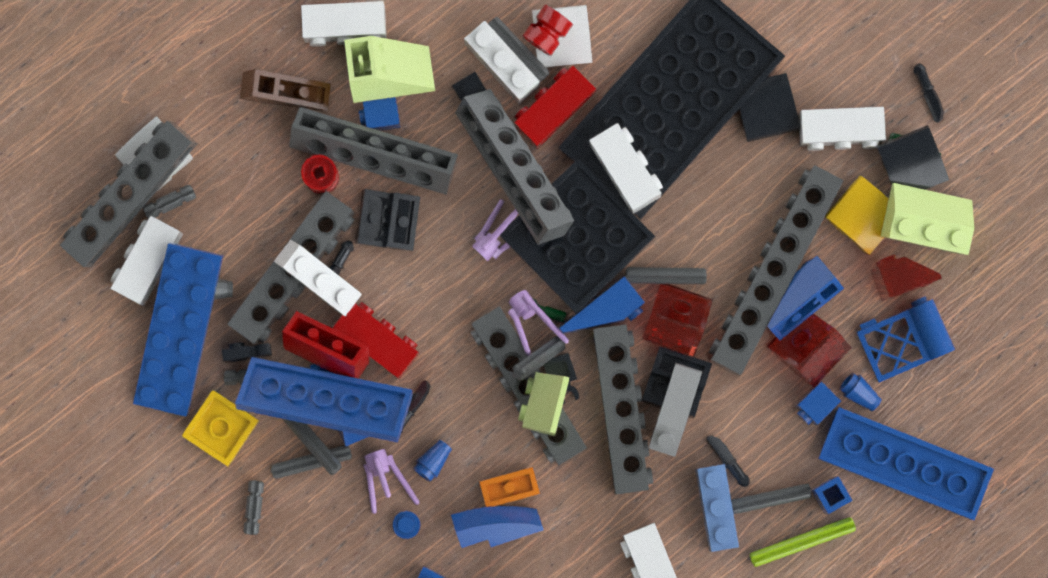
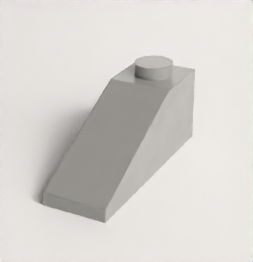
[649,363,702,457]

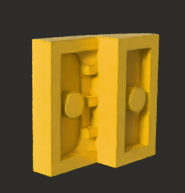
[825,176,889,255]

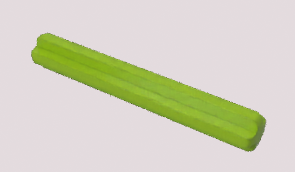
[749,517,856,567]

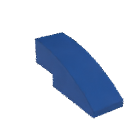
[451,506,544,548]

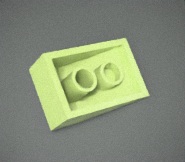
[518,372,569,436]

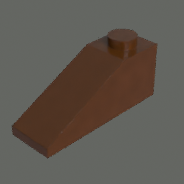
[240,69,331,111]

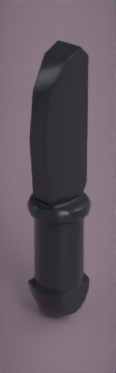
[914,63,944,123]
[330,240,354,276]
[401,380,430,433]
[706,435,750,487]

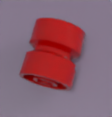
[522,4,573,56]
[301,154,340,195]

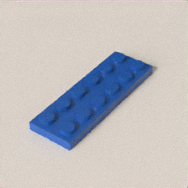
[133,243,224,417]
[235,357,413,443]
[818,407,994,521]

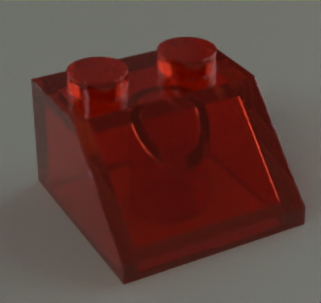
[871,254,942,302]
[642,284,713,357]
[767,314,851,388]

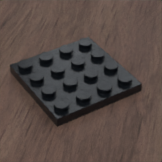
[499,158,656,314]

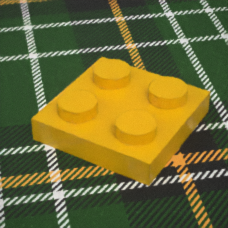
[182,390,259,467]

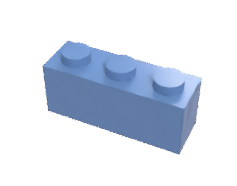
[695,464,739,552]

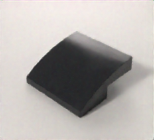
[739,73,800,142]
[877,125,949,190]
[355,189,420,251]
[641,346,712,419]

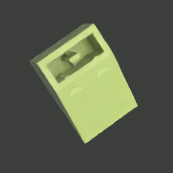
[344,36,435,103]

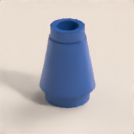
[839,373,882,412]
[413,440,452,482]

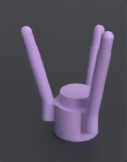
[472,199,518,261]
[508,290,569,355]
[363,449,419,514]

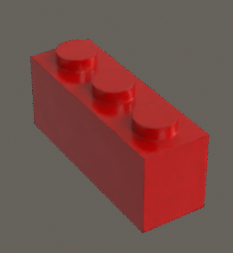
[514,66,596,150]
[333,302,420,380]
[282,311,369,379]

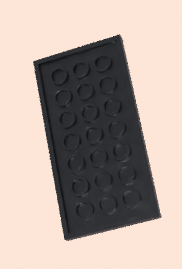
[558,0,785,220]

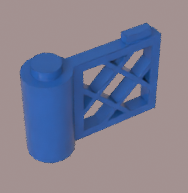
[857,296,956,383]

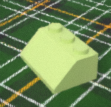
[881,183,974,255]

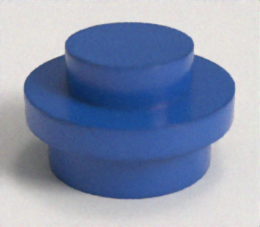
[393,511,420,539]

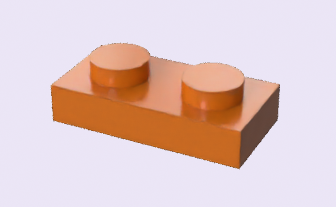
[479,467,540,507]

